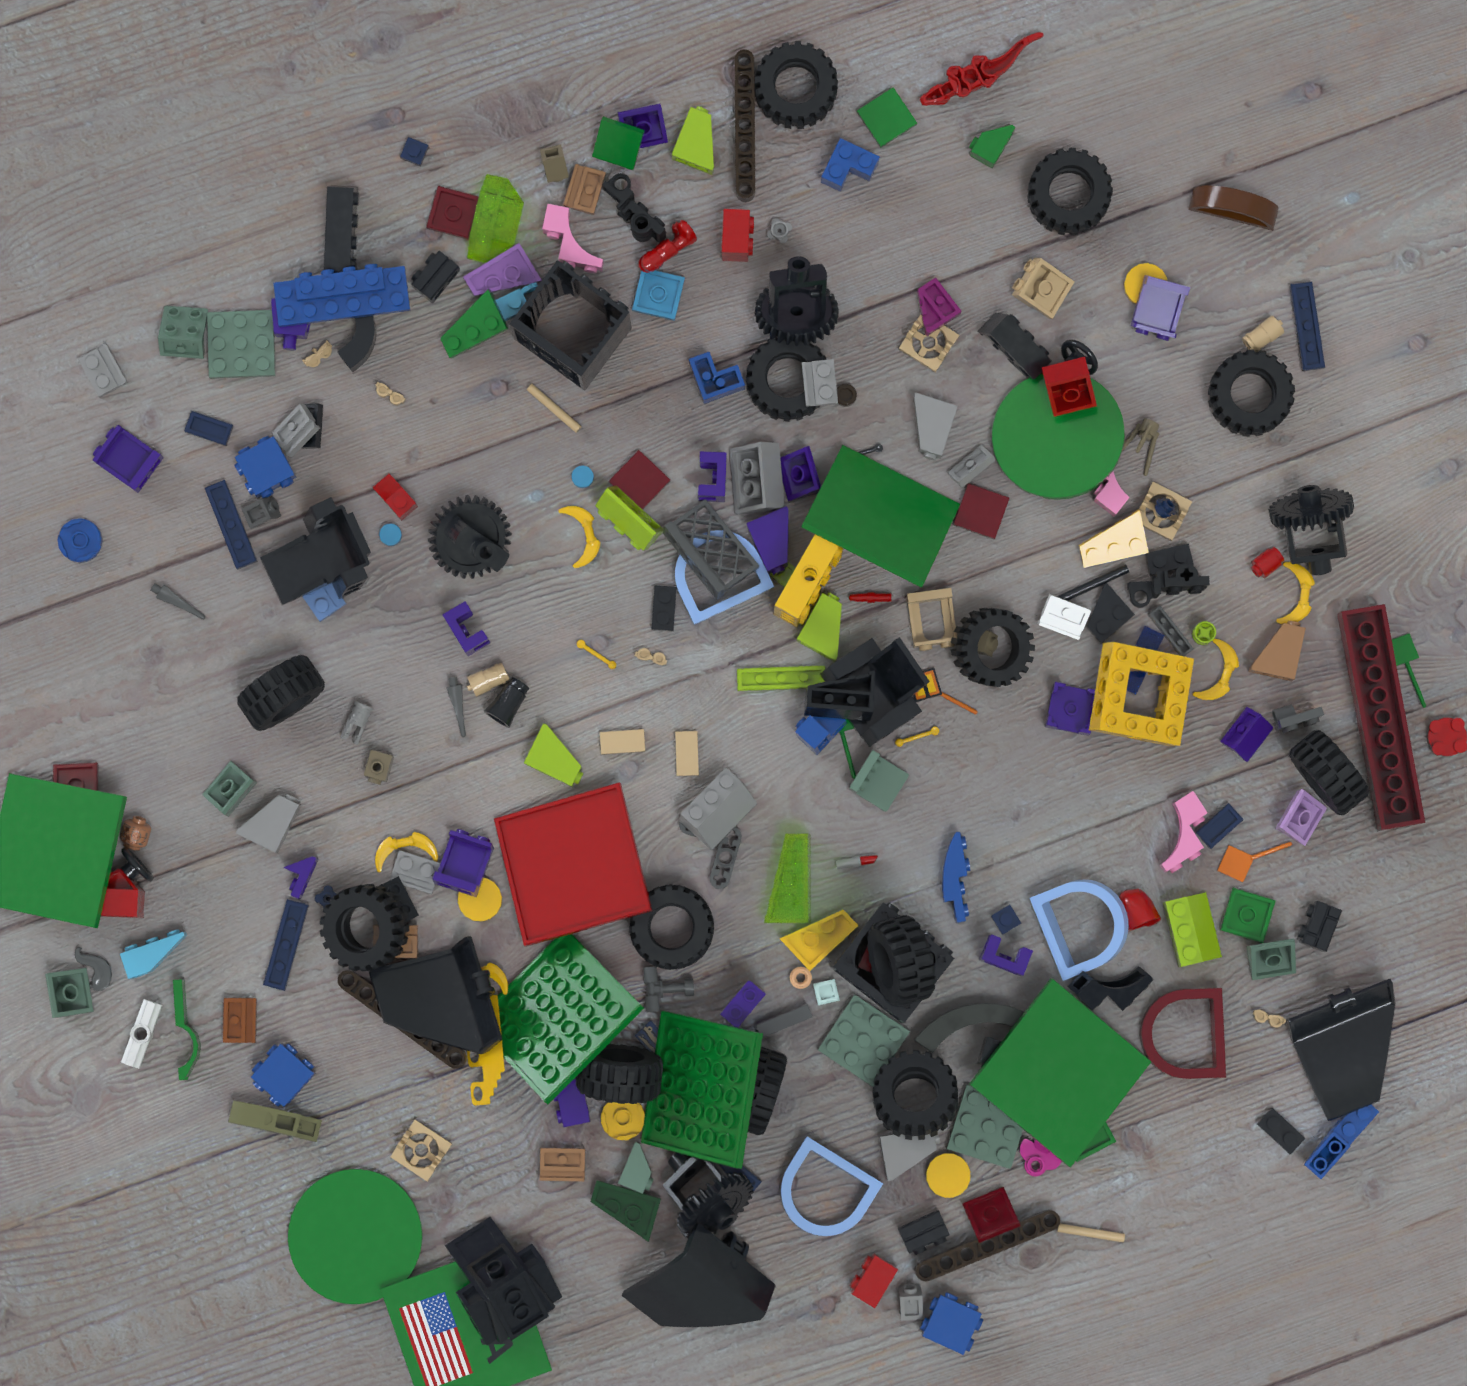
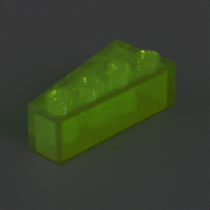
[764,833,811,924]

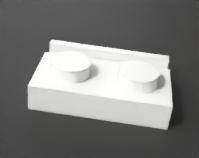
[1037,594,1091,640]

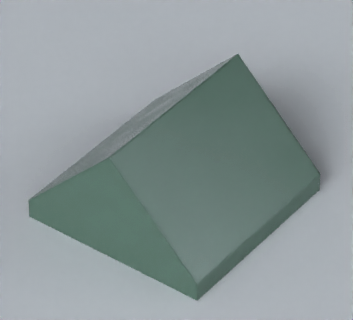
[202,761,257,817]
[1246,938,1296,980]
[45,968,94,1018]

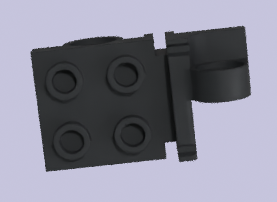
[602,173,666,243]
[1127,564,1210,608]

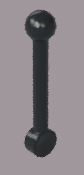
[858,444,883,455]

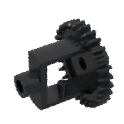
[755,256,839,346]
[1268,485,1354,575]
[428,495,512,579]
[663,1152,754,1239]

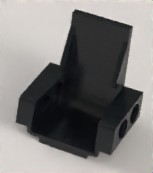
[260,497,371,606]
[820,637,930,747]
[445,1217,562,1345]

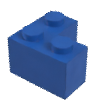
[821,138,880,192]
[689,352,745,404]
[795,715,847,755]

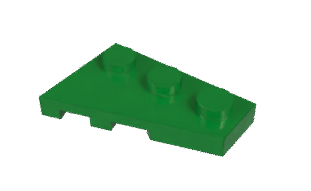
[440,289,509,358]

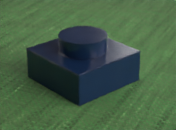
[400,137,429,167]
[991,905,1021,935]

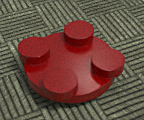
[1428,717,1467,756]

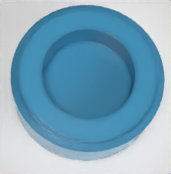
[572,466,594,488]
[379,524,402,546]

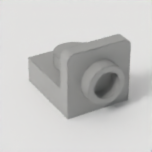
[898,1283,923,1321]

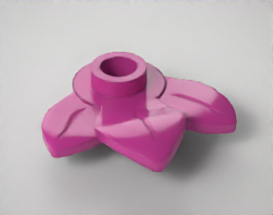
[1020,1138,1062,1177]

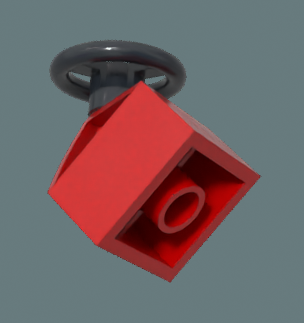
[1042,340,1098,417]
[101,847,154,918]

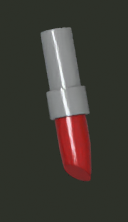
[836,855,878,869]

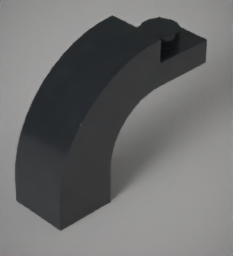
[337,316,377,373]

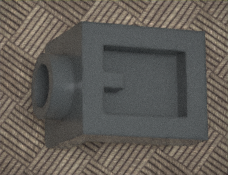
[242,497,281,529]

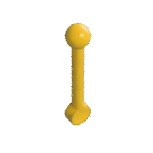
[577,640,616,669]
[895,726,939,747]

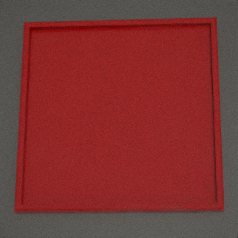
[494,782,652,947]

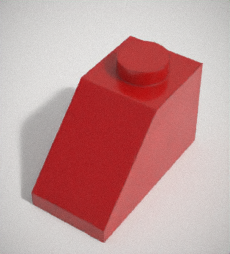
[373,474,418,521]

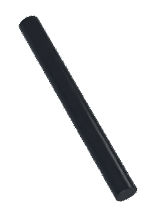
[1056,565,1129,601]

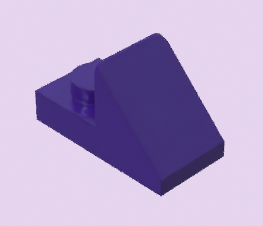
[284,856,319,899]

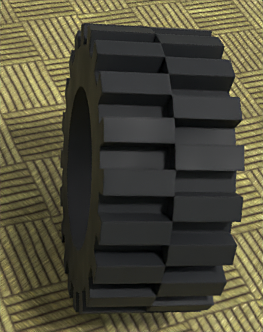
[951,608,1035,687]

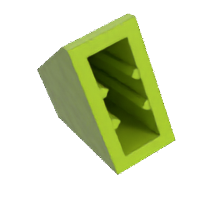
[672,106,714,175]
[796,592,842,662]
[524,723,584,788]

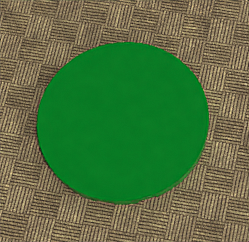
[992,373,1125,500]
[288,1169,423,1304]

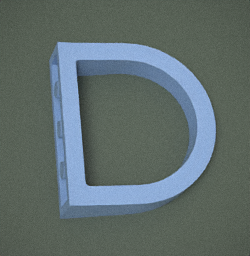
[675,530,774,625]
[1030,879,1129,981]
[780,1136,883,1236]

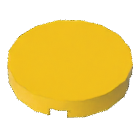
[1124,263,1167,304]
[458,878,502,922]
[601,1102,645,1140]
[926,1153,970,1198]

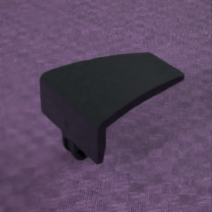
[622,1223,775,1327]

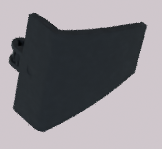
[369,936,502,1054]
[1287,979,1396,1121]

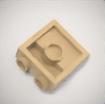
[1012,258,1074,319]

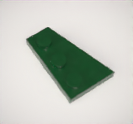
[590,1180,661,1242]

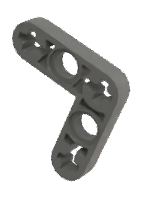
[679,822,742,889]

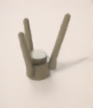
[1122,418,1159,476]

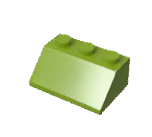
[595,485,664,551]
[1163,892,1222,967]

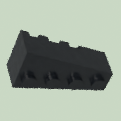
[324,185,359,273]

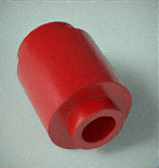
[1251,547,1284,578]

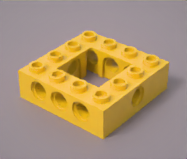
[774,534,844,628]
[1089,642,1194,746]

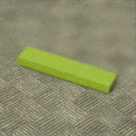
[737,665,825,691]

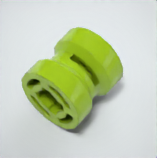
[1192,621,1216,645]

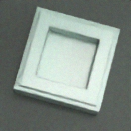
[813,979,840,1005]

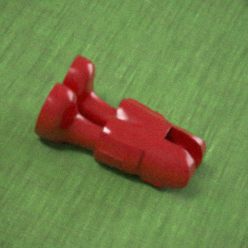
[638,220,697,273]

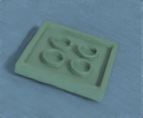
[207,310,276,379]
[818,994,910,1087]
[946,1085,1023,1169]

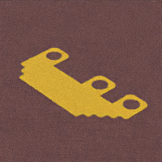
[467,995,505,1106]

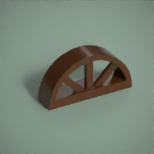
[1188,185,1279,231]

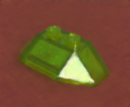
[467,174,524,263]

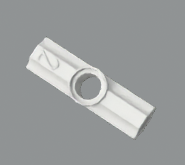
[121,999,163,1069]

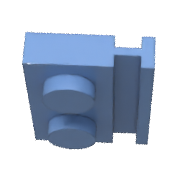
[303,583,346,622]

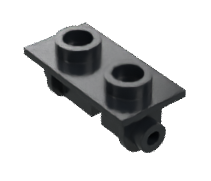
[380,876,419,923]

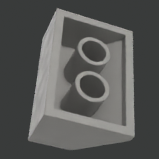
[729,442,785,514]
[679,768,757,850]

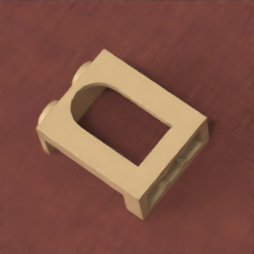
[907,588,957,651]

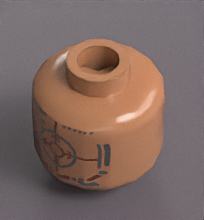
[120,816,151,850]

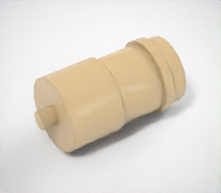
[1242,316,1284,352]
[467,662,510,697]

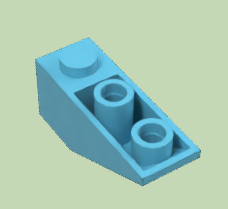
[120,929,187,979]

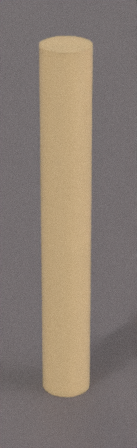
[527,384,582,433]
[1057,1223,1125,1243]

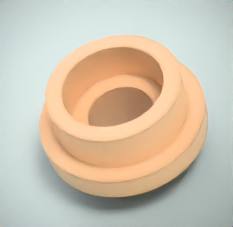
[790,967,812,989]

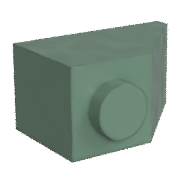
[618,1142,654,1194]

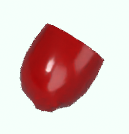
[1119,889,1161,932]

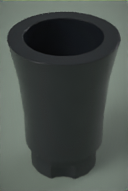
[484,677,529,728]

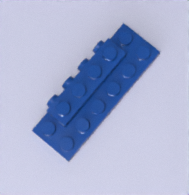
[273,264,411,327]

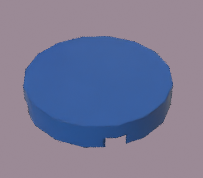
[57,518,103,563]

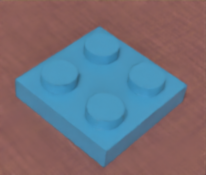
[632,270,685,321]

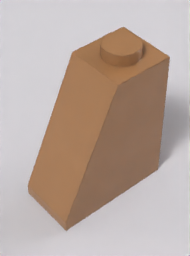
[1248,621,1306,682]

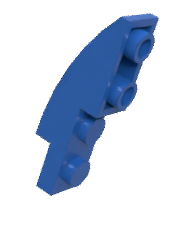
[942,832,971,923]
[1304,1105,1379,1179]

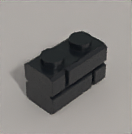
[411,251,460,303]
[1298,901,1342,952]
[897,1210,950,1255]

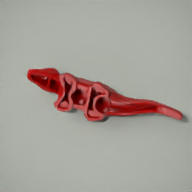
[920,32,1044,106]

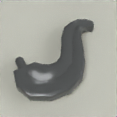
[74,947,112,991]

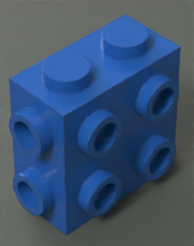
[234,436,297,498]
[251,1043,316,1107]
[920,1292,983,1355]

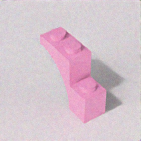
[542,204,604,274]
[1093,471,1130,517]
[1160,791,1208,873]

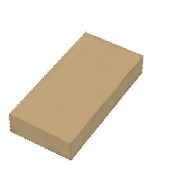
[600,729,645,755]
[675,731,699,776]

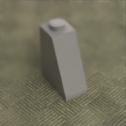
[914,393,958,460]
[236,794,301,853]
[879,1131,940,1181]

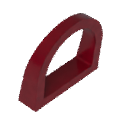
[1140,988,1226,1079]

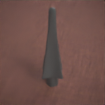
[150,583,205,620]
[446,677,466,737]

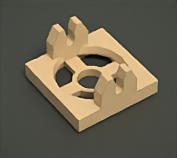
[899,315,959,373]
[1139,482,1192,541]
[391,1119,452,1182]

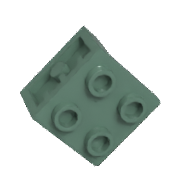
[158,306,208,359]
[849,750,909,812]

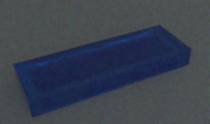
[1127,626,1165,695]

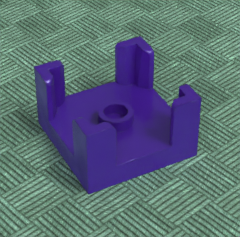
[698,451,727,502]
[442,601,490,657]
[1045,682,1095,736]
[979,934,1033,976]

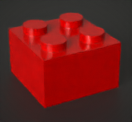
[722,209,754,262]
[849,1253,898,1308]

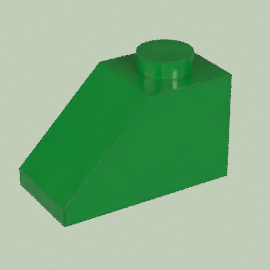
[969,125,1016,169]

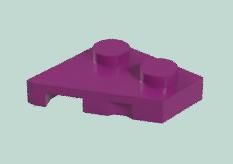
[917,277,962,336]

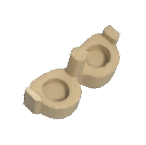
[302,340,332,367]
[376,382,405,406]
[634,648,667,666]
[1253,1010,1286,1028]

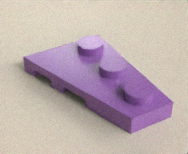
[463,243,542,296]

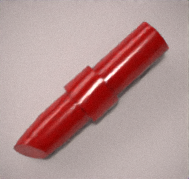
[849,592,892,603]

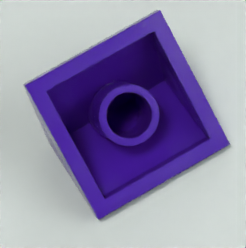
[618,103,668,148]
[780,446,821,501]

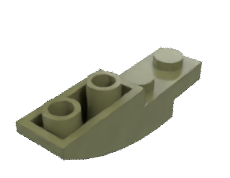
[228,1100,322,1142]

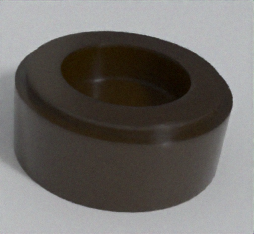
[837,384,857,407]

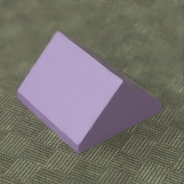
[1275,789,1327,846]

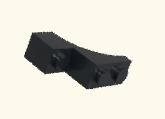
[1067,966,1154,1011]

